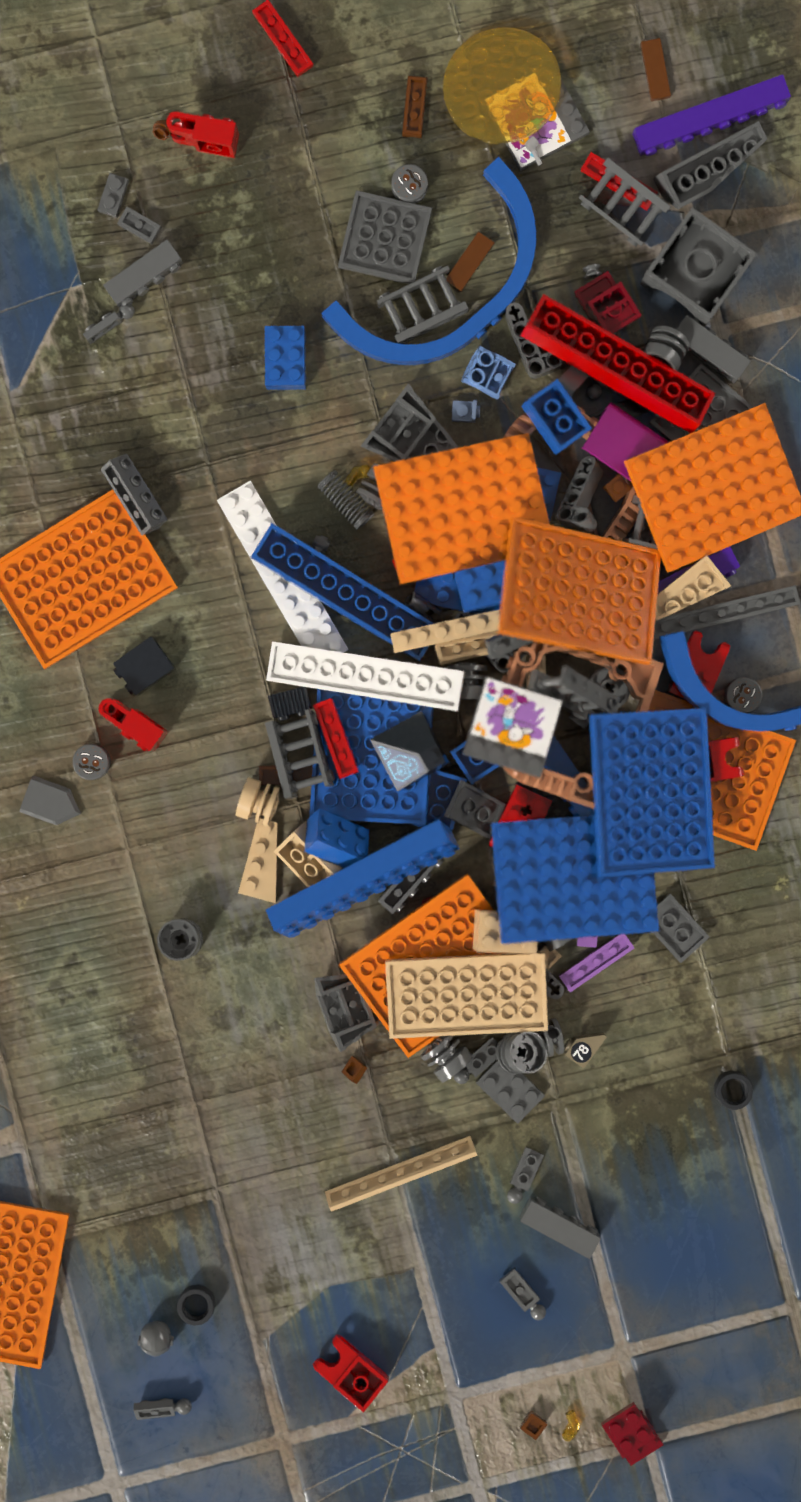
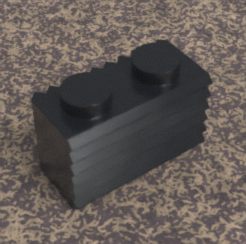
[268,687,312,722]

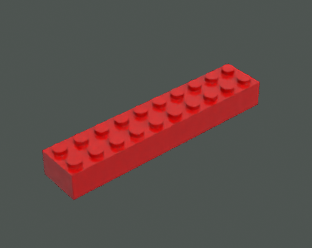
[520,294,715,433]

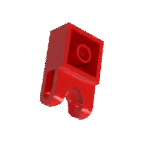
[166,112,239,158]
[666,630,730,701]
[98,698,169,752]
[708,737,745,782]
[489,784,552,848]
[313,1334,389,1413]

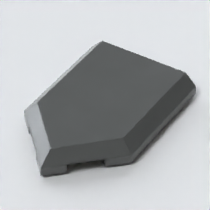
[20,775,82,825]

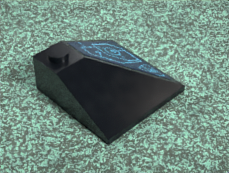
[370,711,449,792]

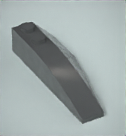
[653,121,767,209]

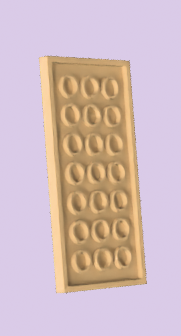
[385,952,548,1039]

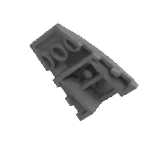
[361,383,459,462]
[314,974,381,1052]

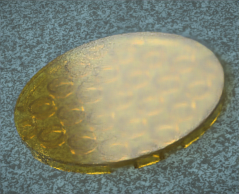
[443,27,561,144]

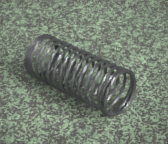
[317,470,375,530]

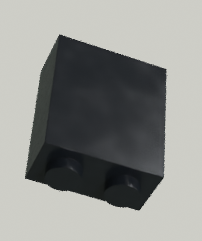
[113,636,176,696]

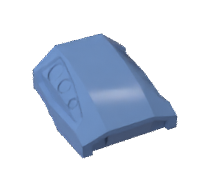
[461,346,516,400]

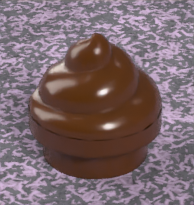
[153,120,172,140]

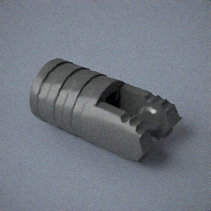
[404,592,442,623]

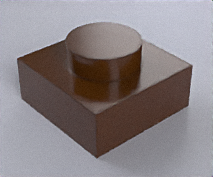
[603,474,632,502]
[342,1056,368,1084]
[520,1411,548,1440]

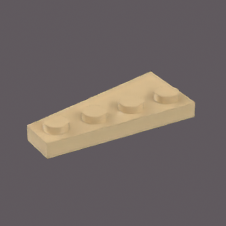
[655,555,731,621]
[238,818,278,903]

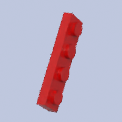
[252,0,313,77]
[580,152,658,211]
[313,698,359,779]

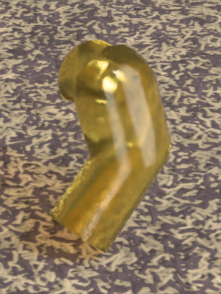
[344,465,370,487]
[562,1410,580,1442]

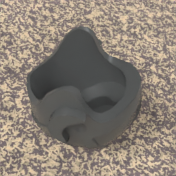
[138,1320,174,1357]

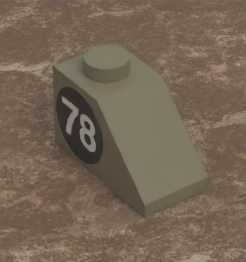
[564,1032,607,1069]

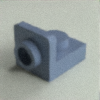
[452,400,480,423]

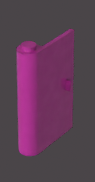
[582,401,669,481]

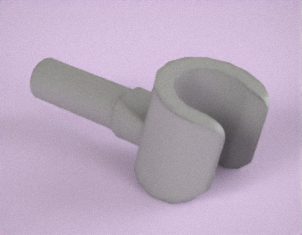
[525,136,543,166]

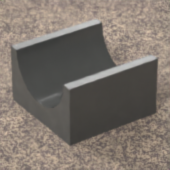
[640,208,757,328]

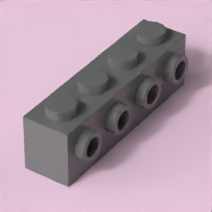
[103,240,183,308]
[676,315,751,384]
[101,453,168,536]
[378,858,445,914]
[519,1196,601,1259]

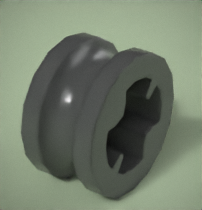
[583,264,602,279]

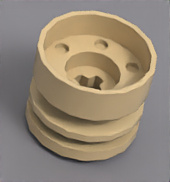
[235,777,280,826]

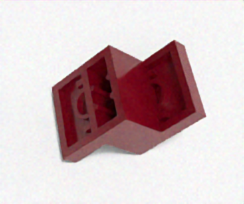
[574,271,642,334]
[601,1402,663,1466]

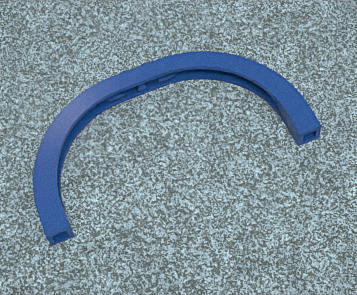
[321,157,536,365]
[659,631,801,731]

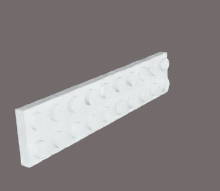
[217,481,349,653]
[266,642,465,711]

